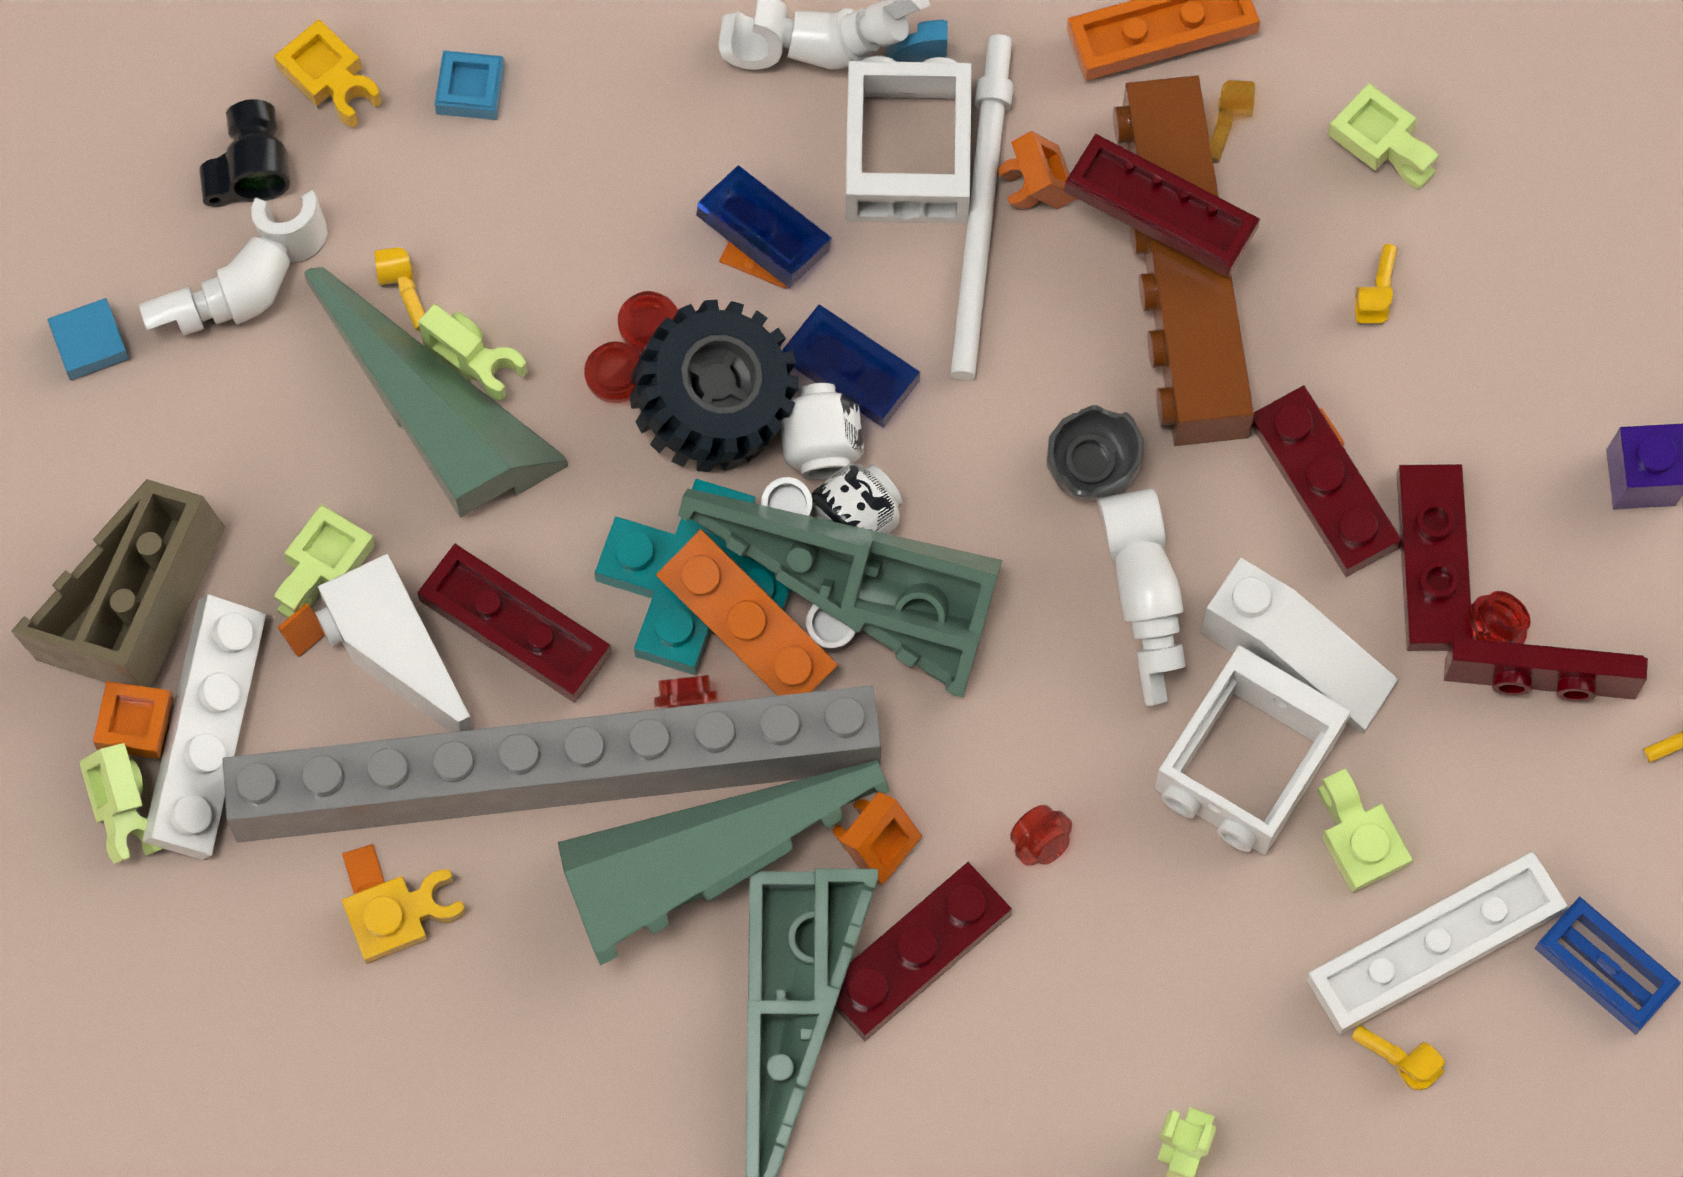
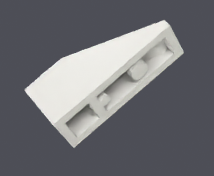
[315,553,474,732]
[1200,557,1398,734]

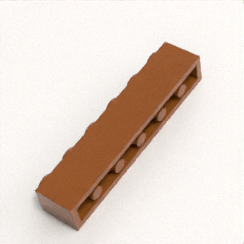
[1113,75,1254,446]

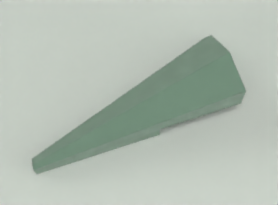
[304,267,568,518]
[678,488,1002,698]
[558,760,890,965]
[746,868,878,1177]

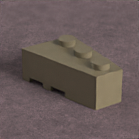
[11,479,225,688]

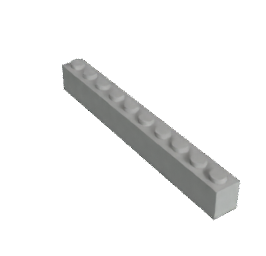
[222,685,881,843]

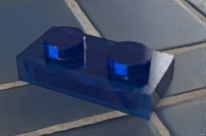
[696,165,832,289]
[782,304,920,428]

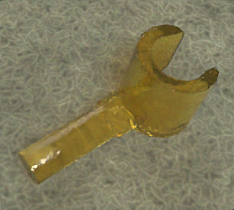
[1210,80,1255,163]

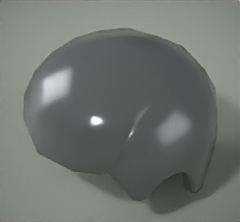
[1047,405,1144,502]

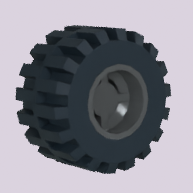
[630,299,799,472]

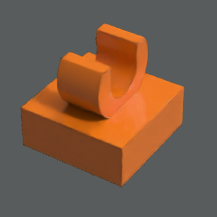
[997,131,1077,210]
[93,681,174,759]
[832,791,922,885]

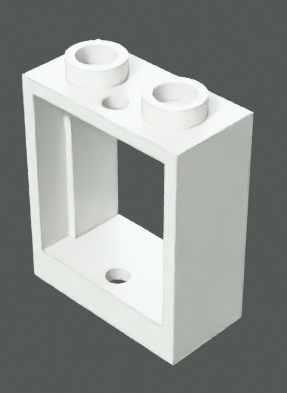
[845,56,971,223]
[1154,645,1351,856]

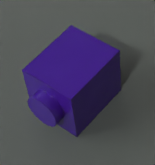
[1606,423,1683,510]

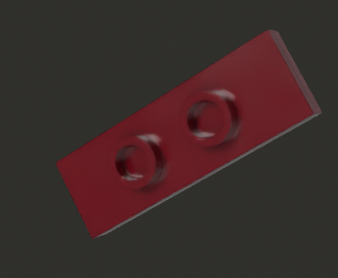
[1064,133,1260,278]
[1397,464,1473,651]
[1444,637,1648,702]

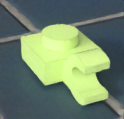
[1328,83,1438,190]
[418,303,528,401]
[274,504,375,618]
[79,743,162,864]
[1317,769,1413,894]
[1157,1107,1217,1177]

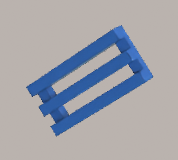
[1534,896,1681,1035]

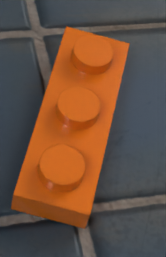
[1067,0,1260,81]
[656,529,838,696]

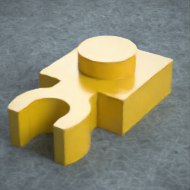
[273,19,382,127]
[341,869,466,964]

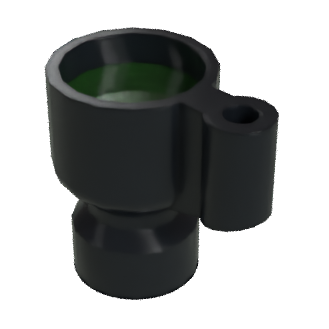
[199,99,290,207]

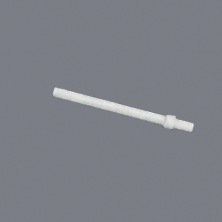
[950,34,1014,381]

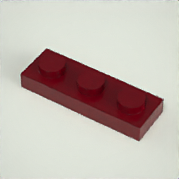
[1251,385,1402,577]
[417,543,612,703]
[834,862,1012,1042]

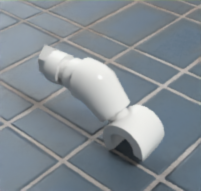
[719,0,931,70]
[139,190,328,336]
[1097,488,1186,706]

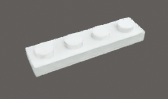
[142,594,266,860]
[1306,851,1568,1035]

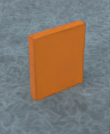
[277,603,324,657]

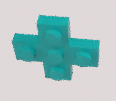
[594,479,792,675]

